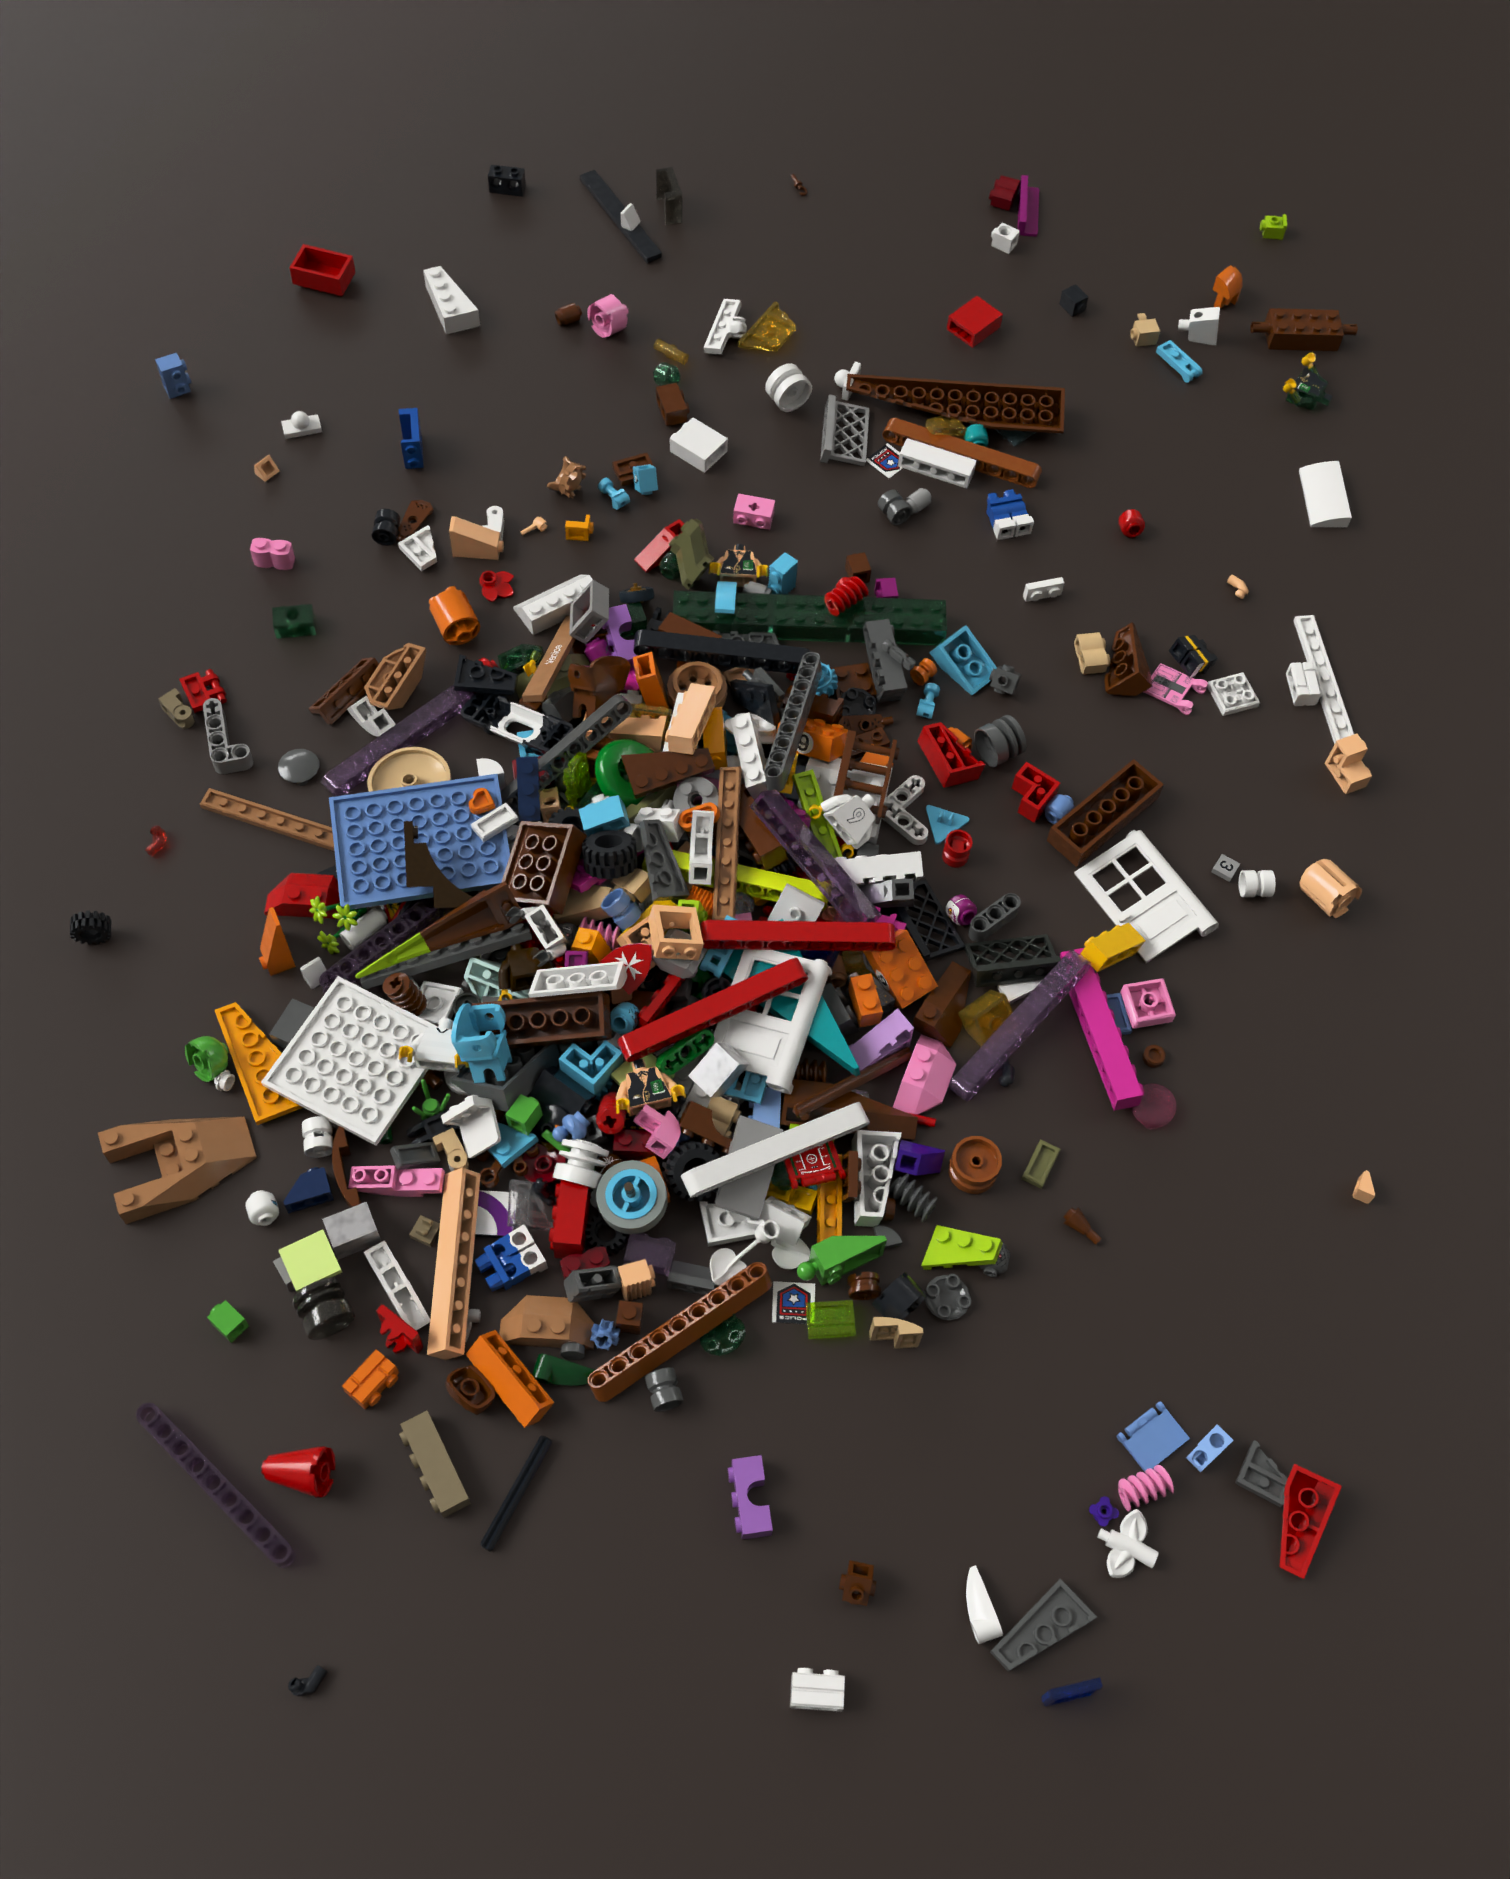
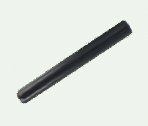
[480,1435,552,1552]

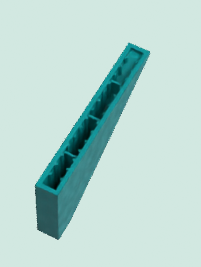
[711,919,860,1076]

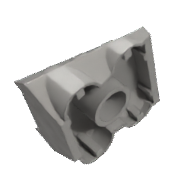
[652,929,707,979]

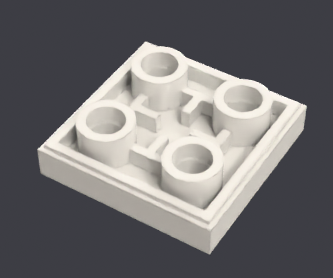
[1207,672,1260,716]

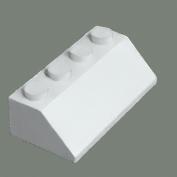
[513,575,593,635]

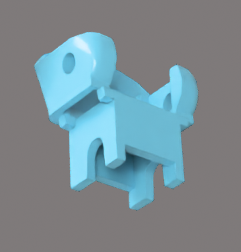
[451,1003,512,1083]

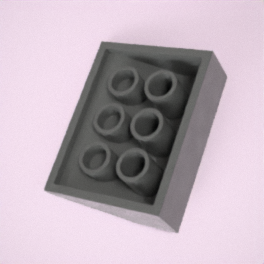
[450,1045,560,1112]

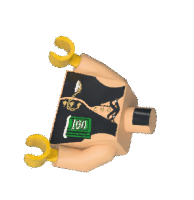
[708,544,768,587]
[616,1059,686,1116]

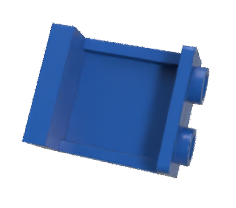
[399,408,424,469]

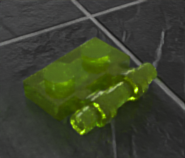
[562,752,592,806]

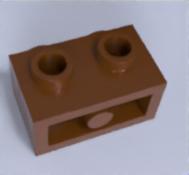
[656,383,690,426]

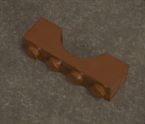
[679,1101,733,1155]

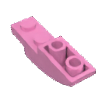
[348,1166,445,1197]

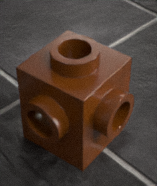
[839,1560,877,1606]

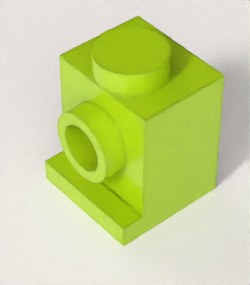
[1260,214,1287,240]

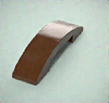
[332,1126,361,1208]

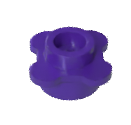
[1089,1496,1119,1527]

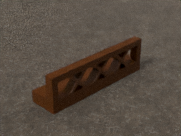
[309,657,379,725]

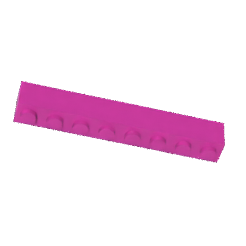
[1060,948,1144,1111]

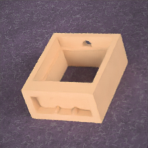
[648,905,704,960]

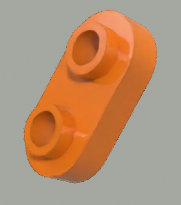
[678,802,720,832]

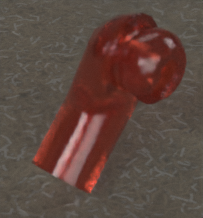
[145,825,166,857]

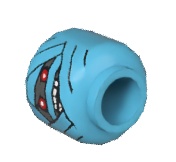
[610,1002,640,1034]

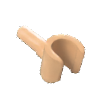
[520,517,547,535]

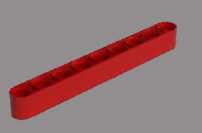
[699,920,896,951]
[617,958,808,1062]

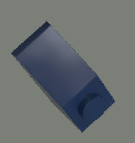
[283,1167,334,1214]

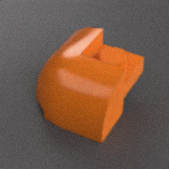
[1212,265,1243,309]

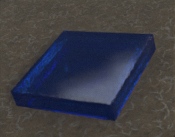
[1041,1677,1103,1707]

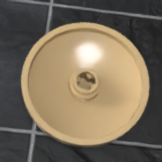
[367,747,452,792]

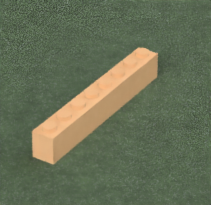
[427,1167,481,1360]

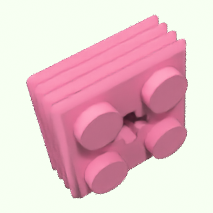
[1120,978,1176,1029]

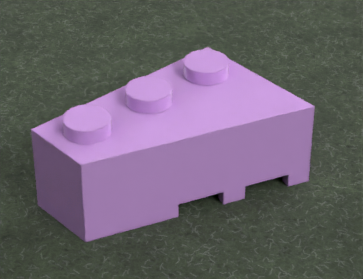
[848,1008,914,1075]

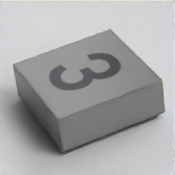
[1211,854,1240,882]

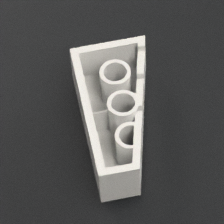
[423,266,480,334]
[851,1130,901,1227]

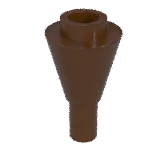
[1063,1207,1102,1245]

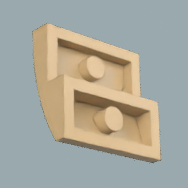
[869,1317,923,1349]

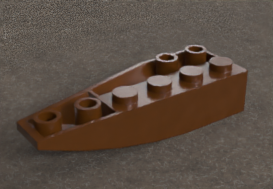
[781,1079,918,1140]

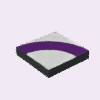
[475,1190,518,1238]

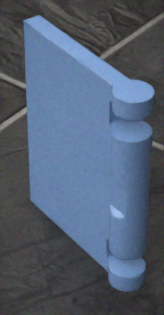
[1116,1401,1190,1472]

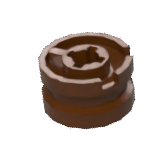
[847,1272,881,1300]

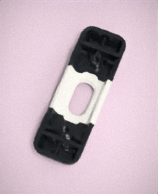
[461,692,574,755]

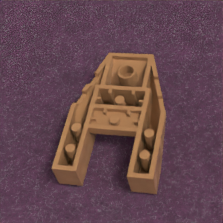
[98,1117,257,1224]

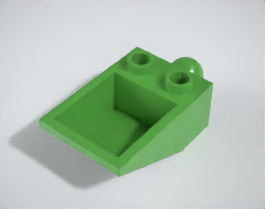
[797,1236,887,1285]

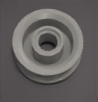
[673,777,719,823]

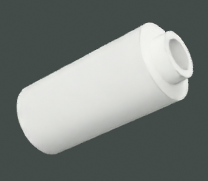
[339,908,388,951]

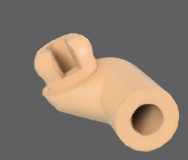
[1227,574,1249,599]

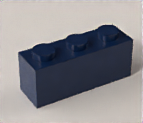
[516,757,541,822]

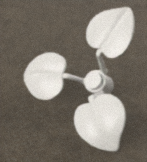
[710,1210,810,1286]

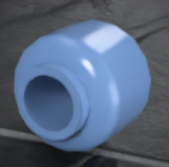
[1044,794,1075,824]

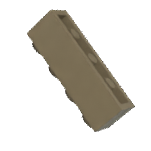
[399,1410,471,1518]

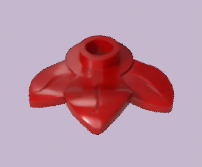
[479,571,514,602]

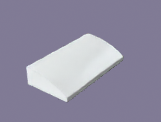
[1299,461,1352,527]
[528,961,627,998]

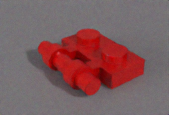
[179,669,227,713]

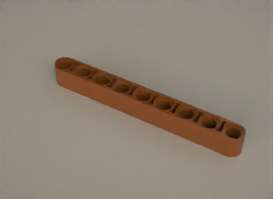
[882,418,1042,488]
[588,1262,772,1402]

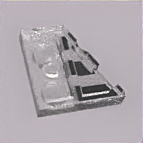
[507,1179,553,1231]

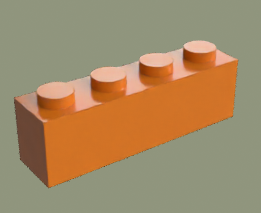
[466,1330,555,1428]

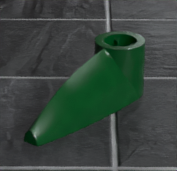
[532,1354,595,1386]

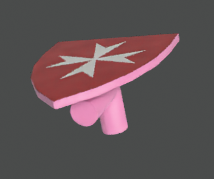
[600,943,652,995]

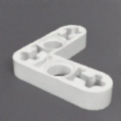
[882,775,928,845]

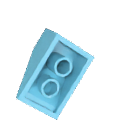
[929,625,997,695]

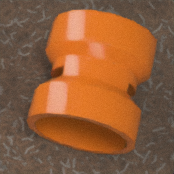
[910,658,937,686]

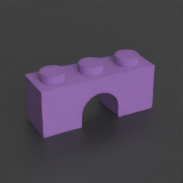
[602,604,638,667]
[728,1455,773,1540]

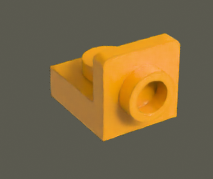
[565,515,594,541]

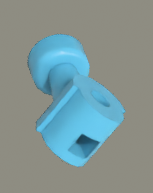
[598,477,630,510]
[916,683,940,719]

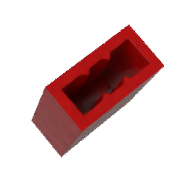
[947,296,1003,348]

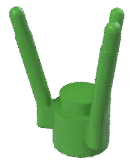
[412,1079,450,1120]

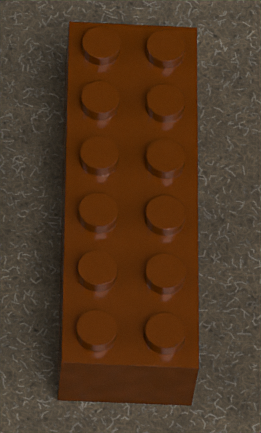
[1047,759,1164,867]
[472,991,612,1049]

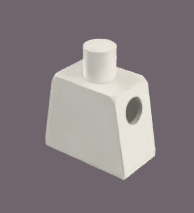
[1178,307,1220,345]

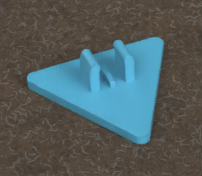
[926,805,969,844]

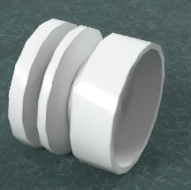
[552,1139,609,1190]

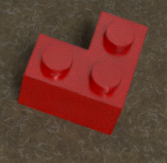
[1012,762,1061,823]

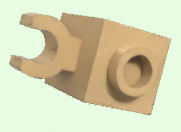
[1130,313,1160,347]

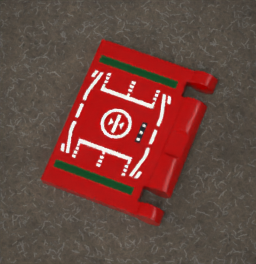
[783,1140,846,1190]

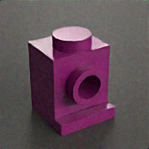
[874,578,898,609]

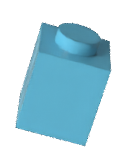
[633,464,658,495]

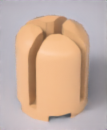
[1300,859,1362,918]

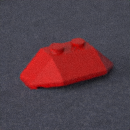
[264,873,340,919]

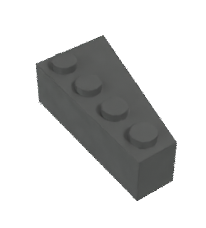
[863,619,907,703]

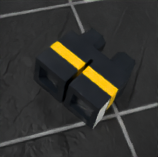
[1169,635,1218,678]

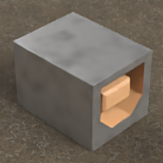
[689,1043,749,1098]
[323,1202,382,1260]

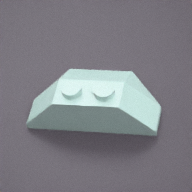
[464,957,530,1003]

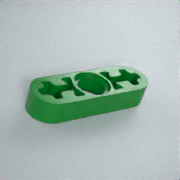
[656,1029,714,1075]

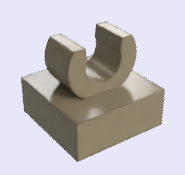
[409,1215,440,1247]

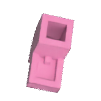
[633,1104,681,1159]

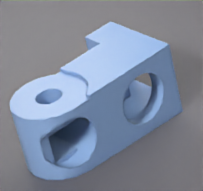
[1186,1425,1234,1472]

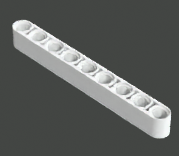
[681,1102,870,1198]

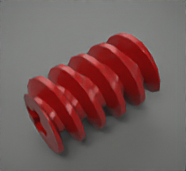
[824,576,869,616]
[596,1092,627,1134]

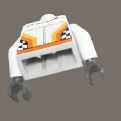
[505,904,568,967]

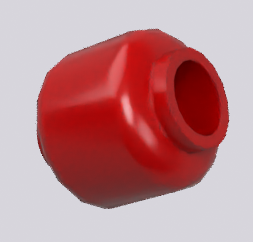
[1118,509,1145,538]

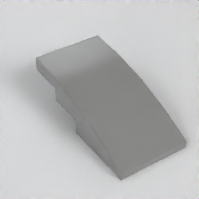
[714,1115,783,1220]

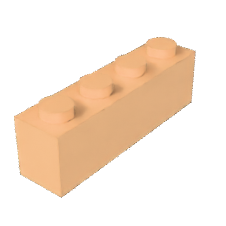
[665,683,716,755]

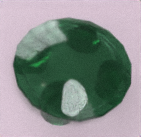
[700,1313,746,1356]

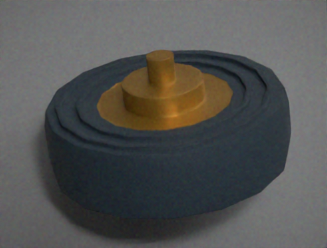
[619,583,654,607]

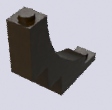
[404,821,473,908]

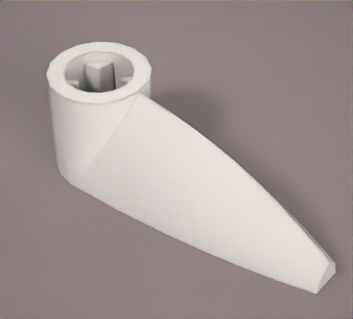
[966,1565,1003,1644]

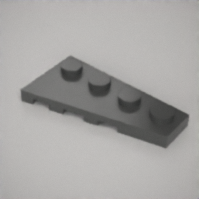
[639,819,690,901]
[990,1579,1097,1672]

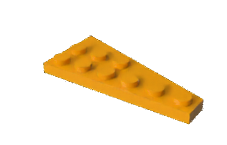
[215,1002,304,1125]

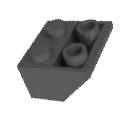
[822,983,860,1036]

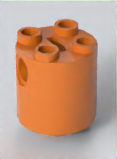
[429,586,480,645]

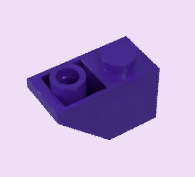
[894,1140,945,1176]

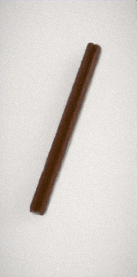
[793,1047,913,1118]

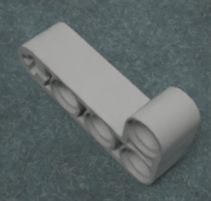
[203,698,254,774]

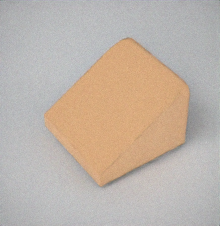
[1352,1170,1375,1204]

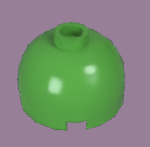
[185,1036,229,1082]

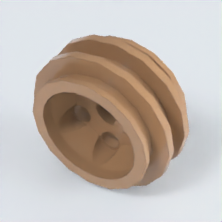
[667,661,727,709]

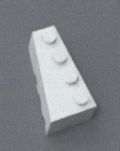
[828,851,923,890]

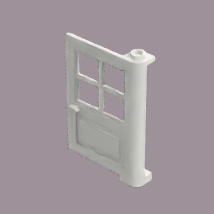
[1074,830,1219,963]
[707,949,832,1095]

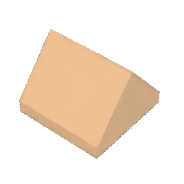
[254,455,280,481]

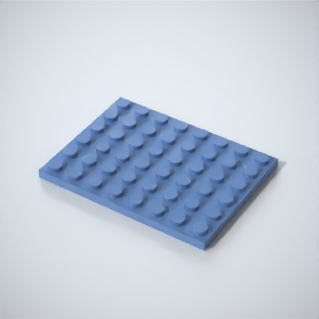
[329,774,510,910]

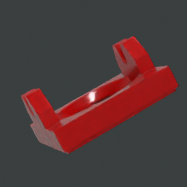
[376,1304,423,1354]

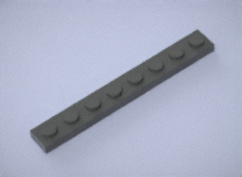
[361,922,532,989]

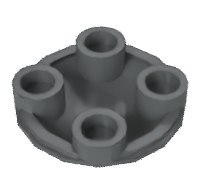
[278,749,320,786]
[925,1274,971,1320]

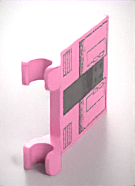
[1144,663,1208,715]

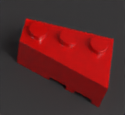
[917,722,985,788]

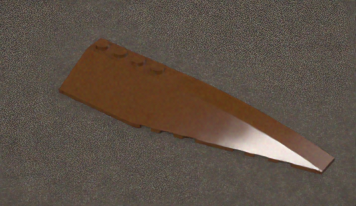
[846,374,1065,434]

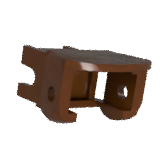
[568,655,631,718]

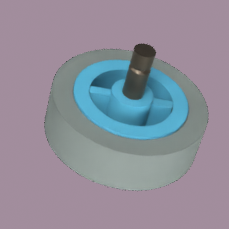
[596,1160,668,1234]

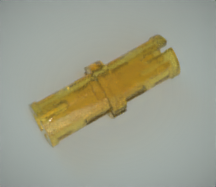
[654,338,689,365]

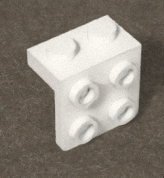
[441,1095,501,1158]

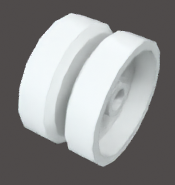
[765,363,812,412]

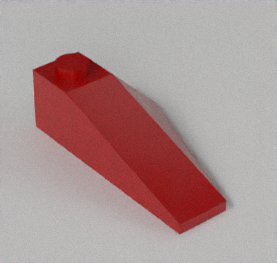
[1280,1464,1342,1579]

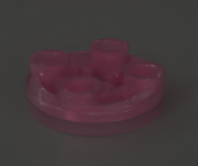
[1131,1083,1177,1129]

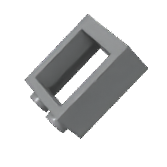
[569,580,609,644]

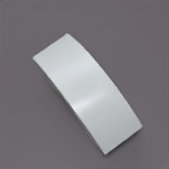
[347,696,396,736]

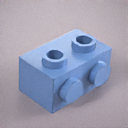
[155,353,191,399]

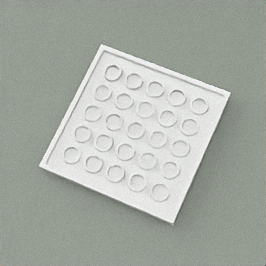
[261,976,438,1146]

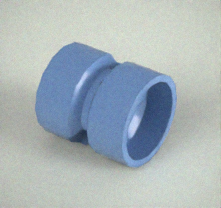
[601,888,642,929]

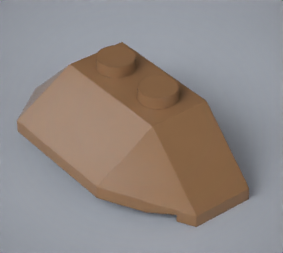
[364,643,427,710]
[499,1295,595,1350]

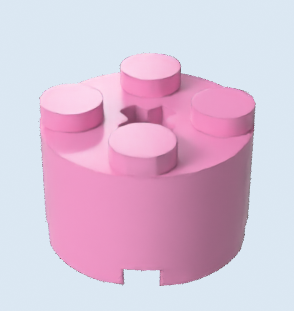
[587,294,628,338]

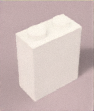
[669,418,728,473]

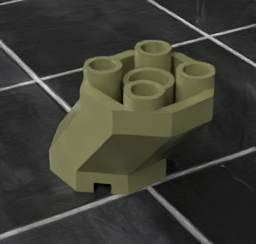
[669,518,715,590]

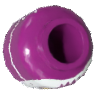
[946,894,977,926]

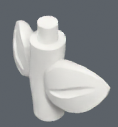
[1097,1509,1158,1578]

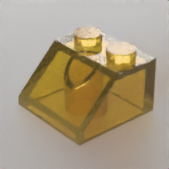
[958,990,1021,1054]

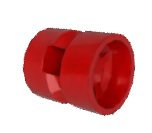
[942,830,973,868]

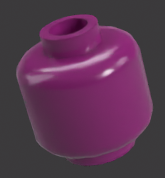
[584,637,613,664]

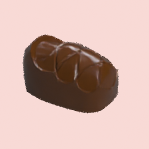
[445,1365,495,1415]

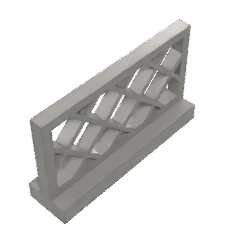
[820,395,869,466]

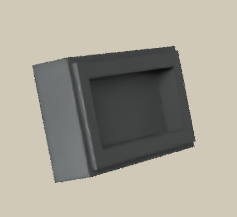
[390,1142,440,1170]

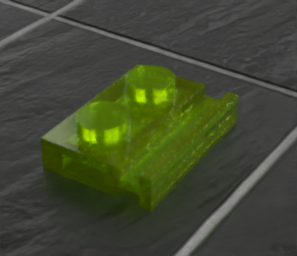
[805,1300,856,1339]

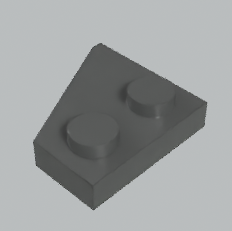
[1235,1440,1288,1507]

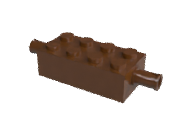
[1250,308,1358,351]

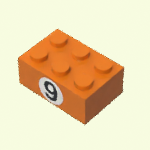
[777,718,848,762]
[863,929,938,1009]

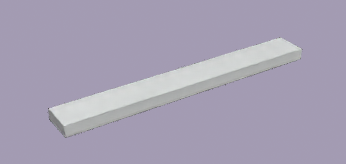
[1293,615,1354,744]

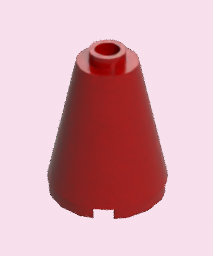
[261,1446,335,1498]

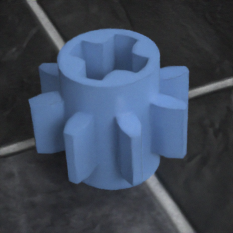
[590,1319,621,1350]

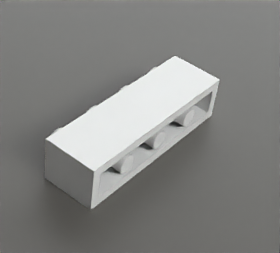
[898,438,977,488]
[730,712,773,799]

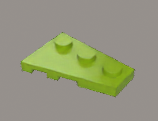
[921,1225,1003,1270]

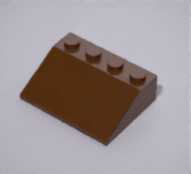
[501,821,587,915]

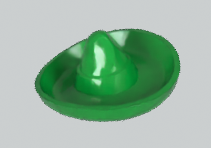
[595,739,657,808]

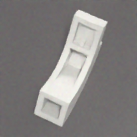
[689,810,714,885]

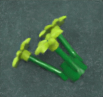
[309,896,367,954]

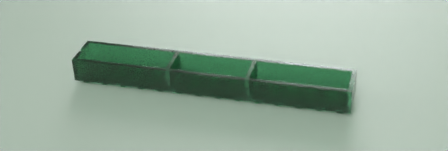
[673,590,947,645]

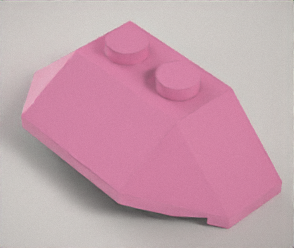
[893,1035,957,1115]

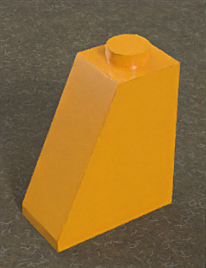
[703,707,728,770]
[571,927,612,965]

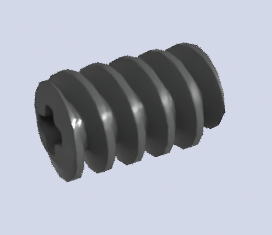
[888,1174,938,1223]

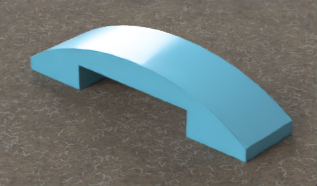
[715,581,737,614]

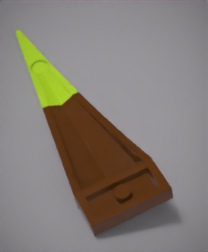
[355,881,525,978]

